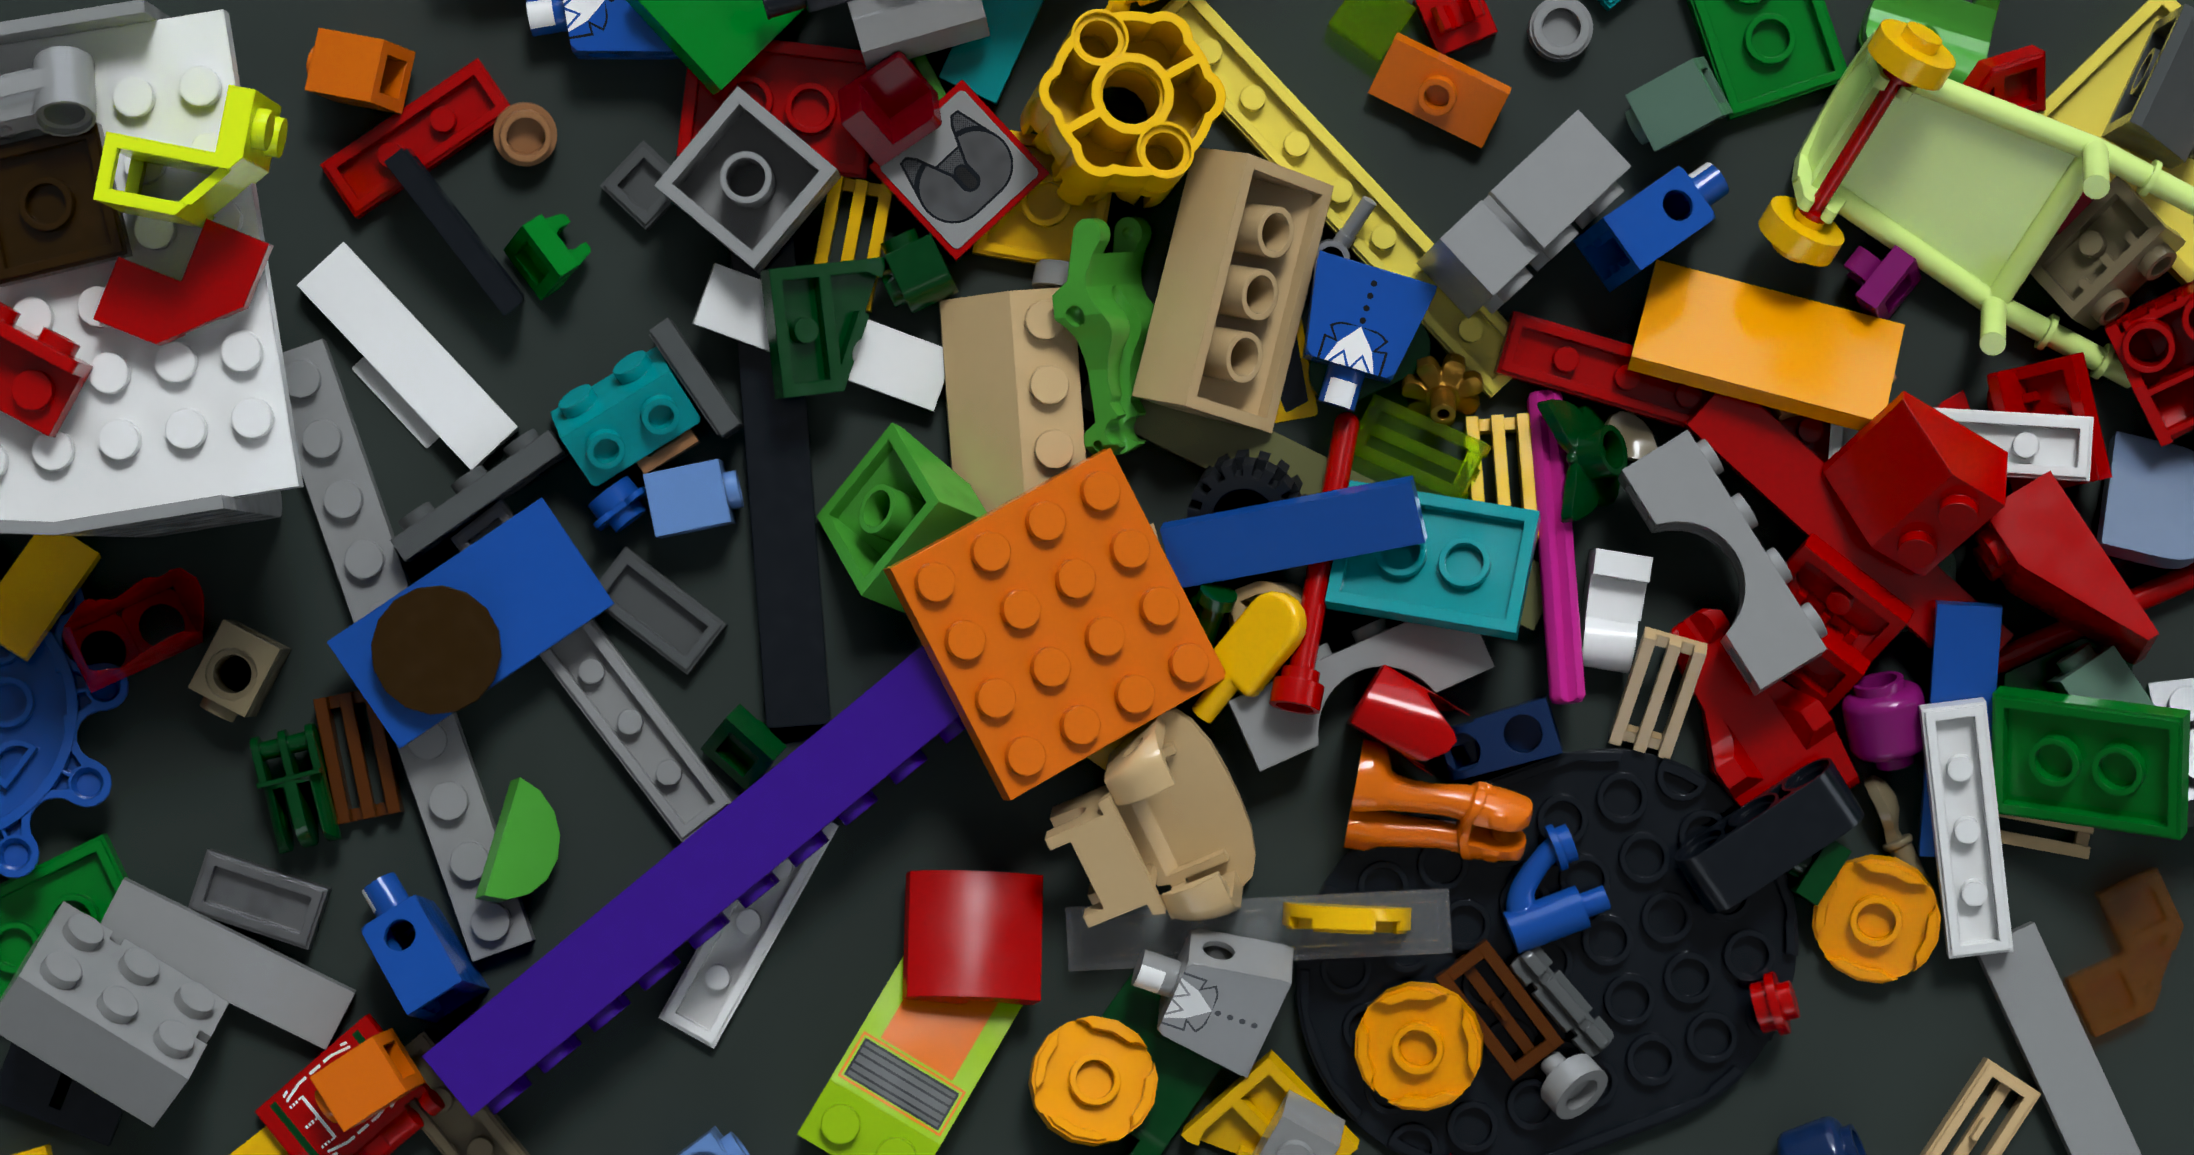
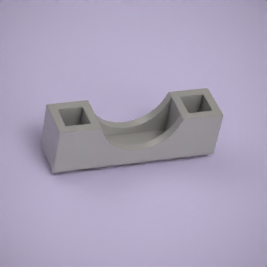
[1618,430,1828,696]
[1228,618,1495,771]

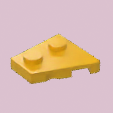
[1181,1049,1360,1155]

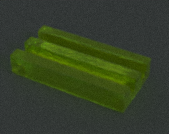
[1354,394,1491,499]

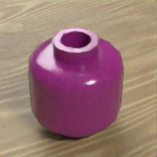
[1842,671,1925,771]

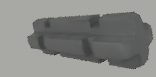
[1510,947,1614,1057]

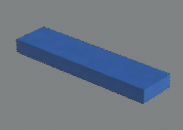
[1160,475,1427,588]
[1918,600,2003,857]

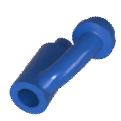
[1502,824,1611,954]

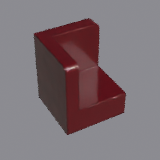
[838,51,942,167]

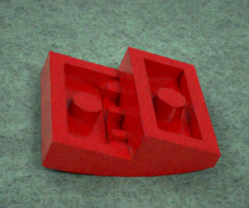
[1784,532,1914,713]
[902,870,1043,1005]

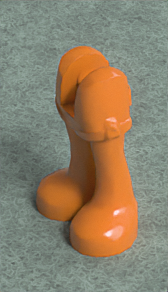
[1343,739,1533,862]

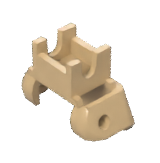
[1045,707,1256,928]

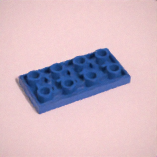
[327,497,615,749]

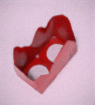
[62,567,204,693]
[1347,665,1470,775]

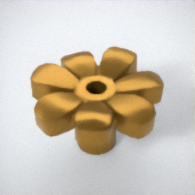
[1401,353,1483,426]

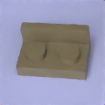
[2030,176,2186,331]

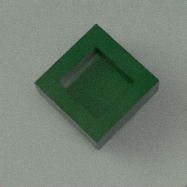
[701,704,787,790]
[1787,841,1852,905]

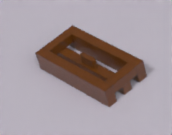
[313,690,404,825]
[1434,938,1564,1081]

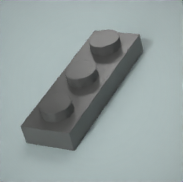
[390,428,570,563]

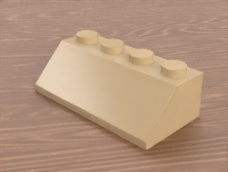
[1132,147,1334,433]
[939,288,1086,513]

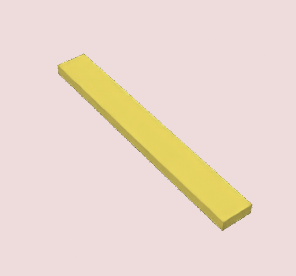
[1160,0,1512,399]

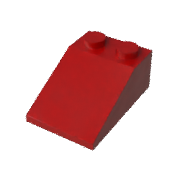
[1972,471,2159,665]

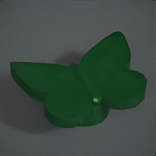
[1537,399,1628,523]

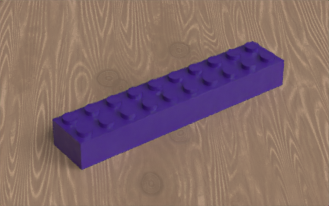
[422,645,966,1117]

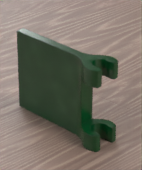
[1033,971,1222,1155]

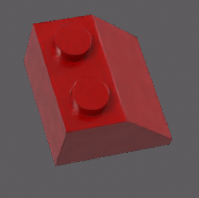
[1823,391,2008,577]

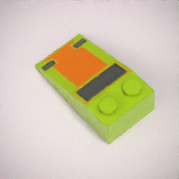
[797,956,1023,1155]

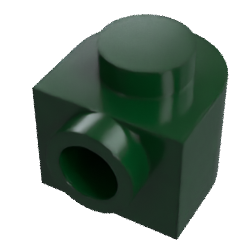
[880,228,959,314]

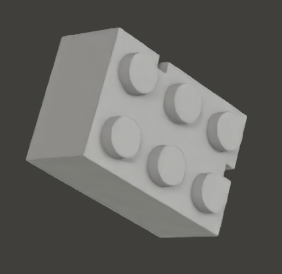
[1416,110,1631,319]
[0,901,229,1127]

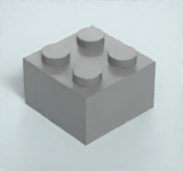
[654,86,841,275]

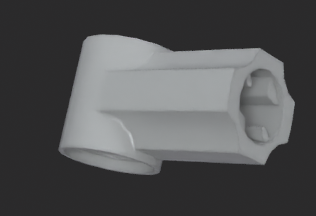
[0,45,96,137]

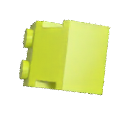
[93,85,288,228]

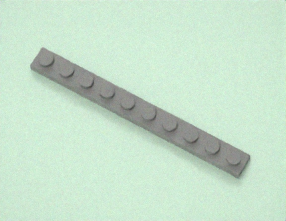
[283,339,536,962]

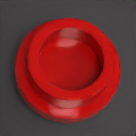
[1750,971,1800,1036]

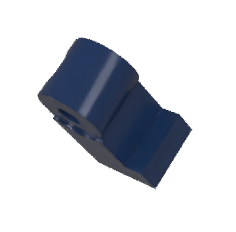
[1441,695,1564,781]

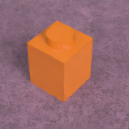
[305,28,416,114]
[310,1028,426,1132]

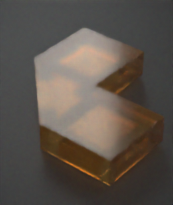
[2064,867,2184,1037]

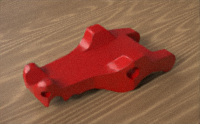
[1669,608,1860,807]

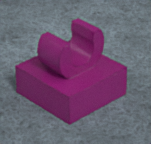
[1843,245,1922,320]

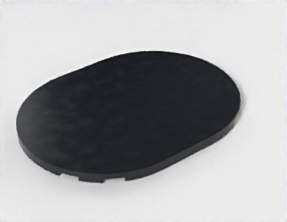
[1296,748,1799,1155]

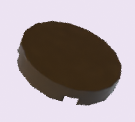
[371,585,503,715]

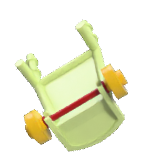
[1758,19,2194,389]

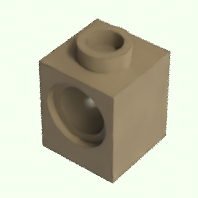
[188,619,292,722]

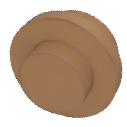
[493,102,557,166]

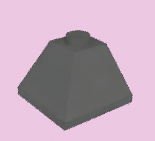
[2101,4,2194,169]

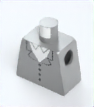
[1131,928,1294,1078]

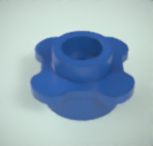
[588,476,647,533]

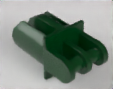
[250,722,342,854]

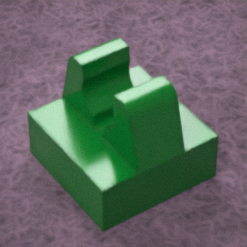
[503,214,591,301]

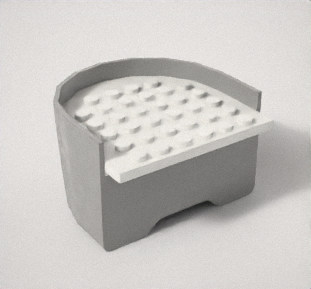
[0,0,304,537]

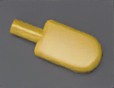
[1192,591,1307,723]

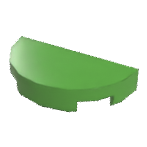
[475,777,560,903]

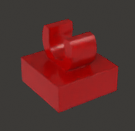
[1413,0,1498,56]

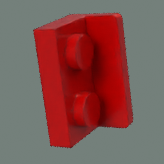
[0,302,93,438]

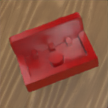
[1987,352,2112,493]

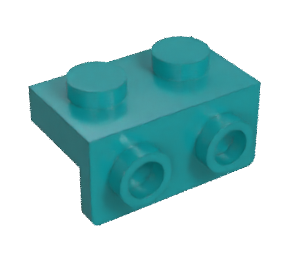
[550,346,700,486]

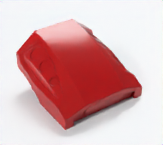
[2105,280,2194,447]

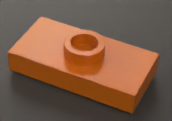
[1368,32,1512,148]

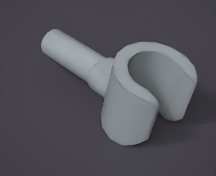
[1315,196,1377,261]

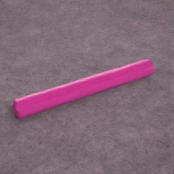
[1527,390,1586,705]

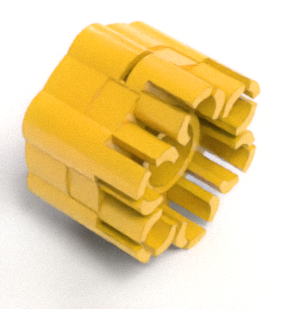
[1020,9,1226,208]

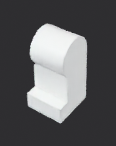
[1580,548,1653,673]

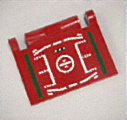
[254,1013,445,1155]

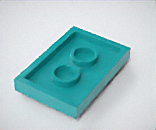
[1325,480,1541,641]

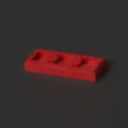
[320,58,511,219]

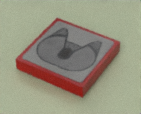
[869,79,1050,261]

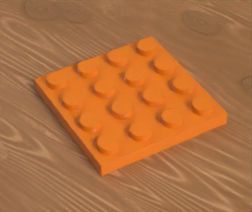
[883,448,1225,801]

